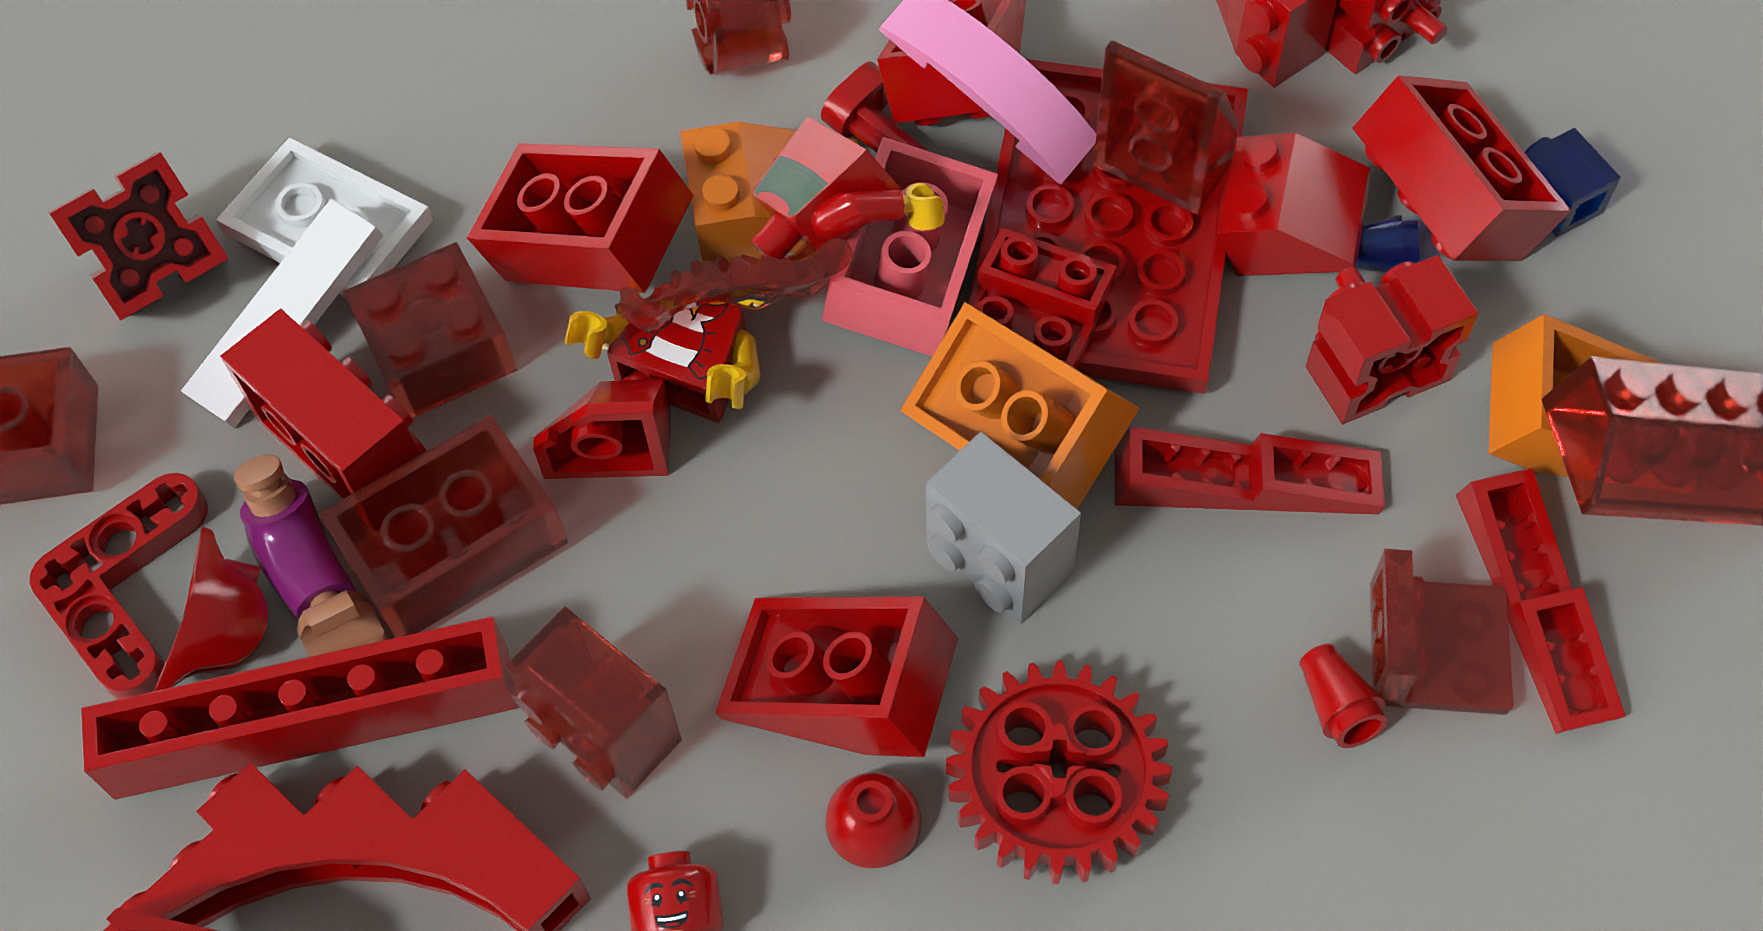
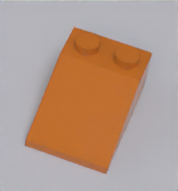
[680,121,858,267]
[900,302,1140,510]
[1488,314,1694,492]

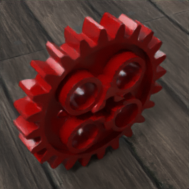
[946,661,1172,884]

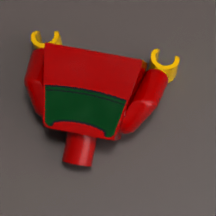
[750,117,945,265]

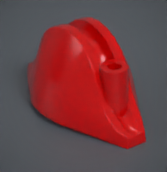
[153,526,269,692]

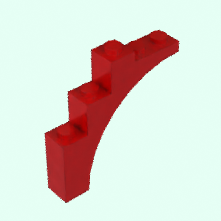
[103,762,591,931]

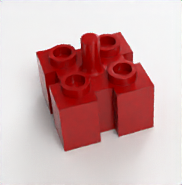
[1325,0,1447,75]
[48,152,229,321]
[1305,255,1479,425]

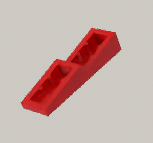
[1114,426,1385,515]
[1456,468,1626,734]

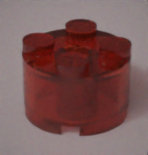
[685,0,791,75]

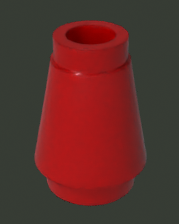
[1299,644,1387,748]

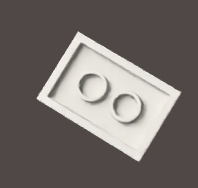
[216,138,433,306]

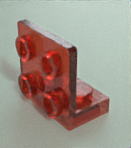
[1370,549,1514,715]

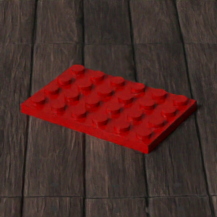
[970,59,1249,394]

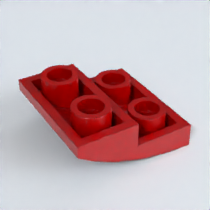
[968,227,1117,369]

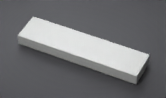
[181,199,384,428]

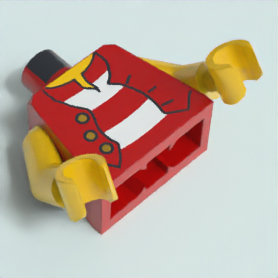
[565,271,761,424]

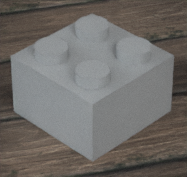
[926,432,1081,624]

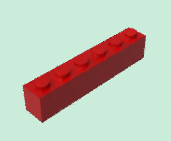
[81,616,518,800]

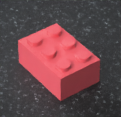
[822,137,998,357]

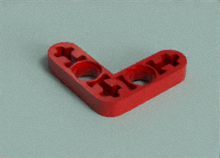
[29,473,208,700]

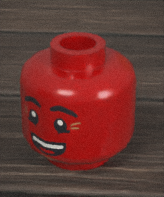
[626,851,724,931]

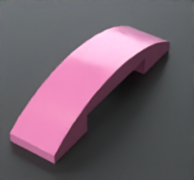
[879,0,1099,185]

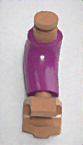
[234,454,388,657]

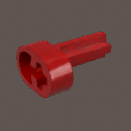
[820,61,930,153]

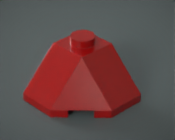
[533,376,671,479]

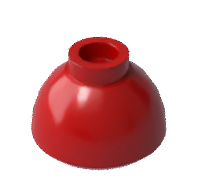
[825,772,921,868]

